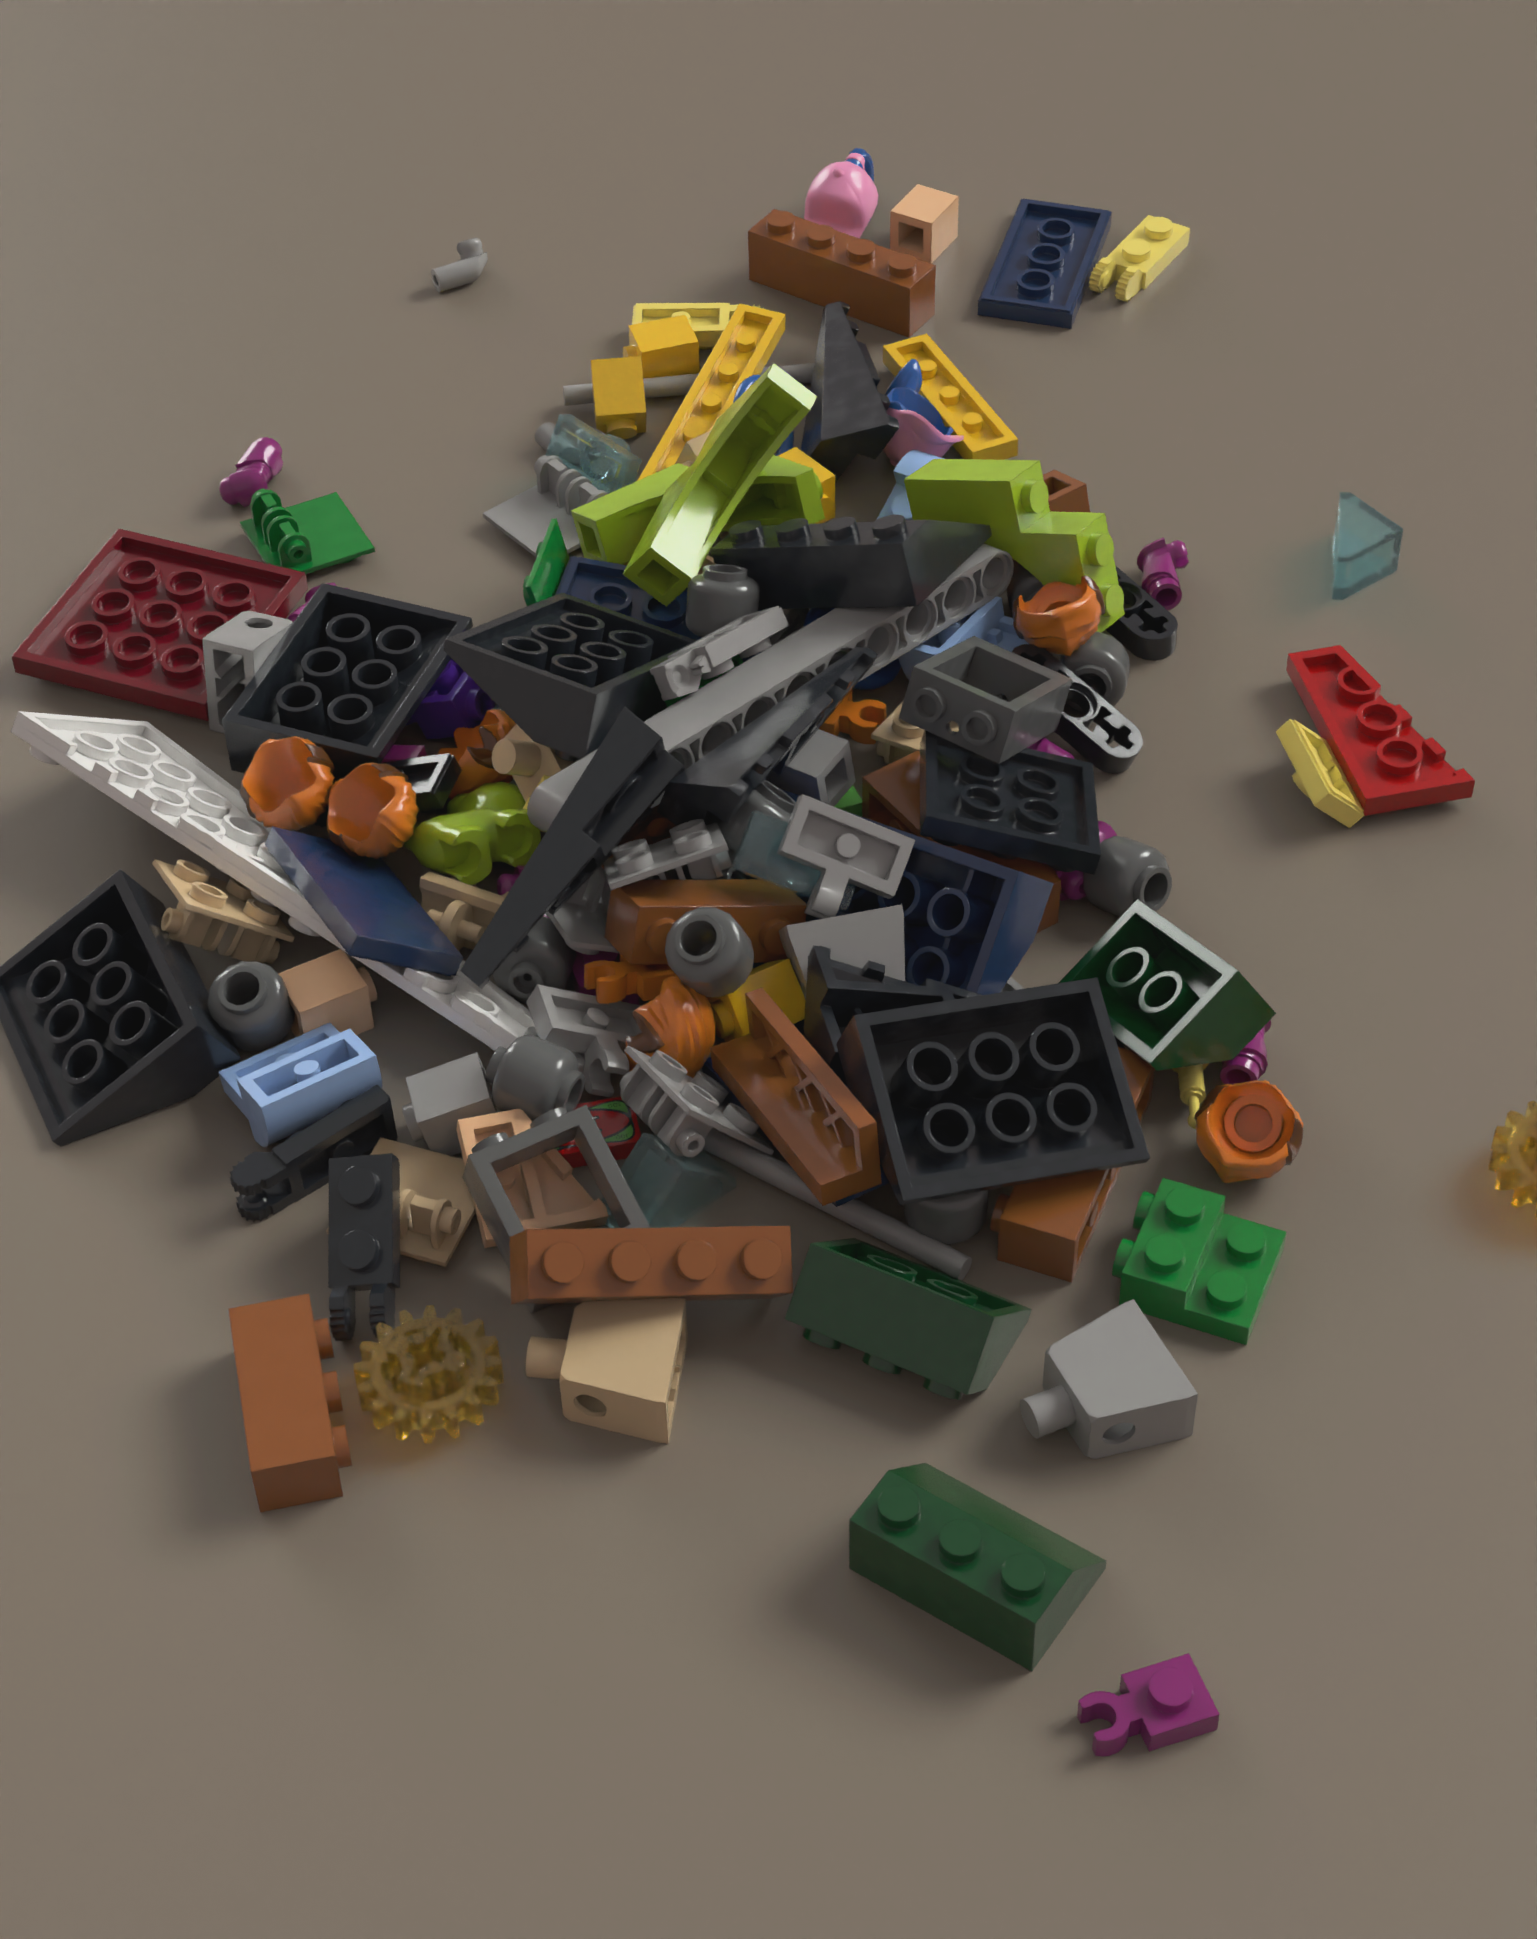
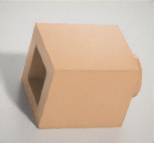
[890,184,959,264]
[278,949,377,1037]

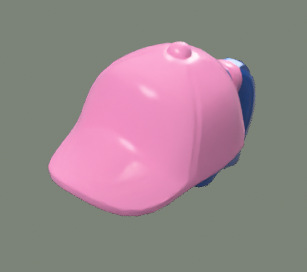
[804,148,879,239]
[883,359,964,466]

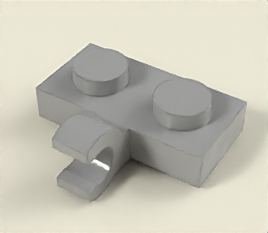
[777,794,915,919]
[526,984,642,1098]

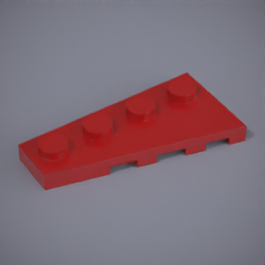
[1286,645,1475,816]

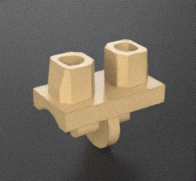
[419,871,509,951]

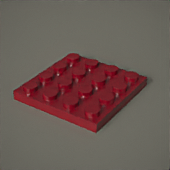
[11,528,308,721]

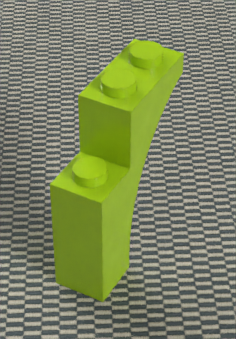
[623,363,817,607]
[571,455,825,565]
[904,459,1125,633]

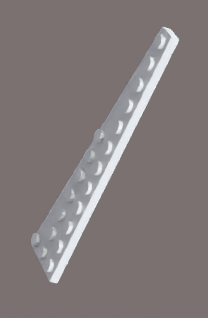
[11,711,585,1073]

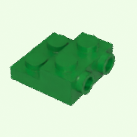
[1112,1178,1287,1345]

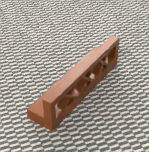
[710,988,882,1206]

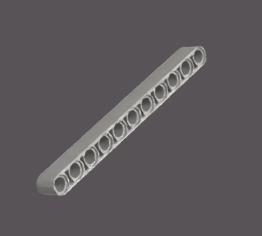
[527,543,1014,832]

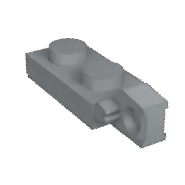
[650,606,789,701]

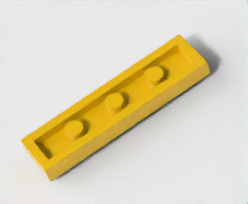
[883,333,1018,460]

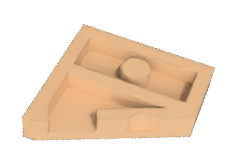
[456,1109,608,1248]

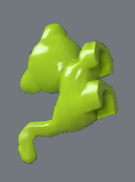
[403,781,541,885]

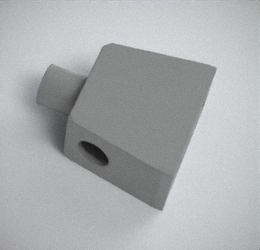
[202,611,293,733]
[779,904,905,1000]
[1020,1299,1198,1459]

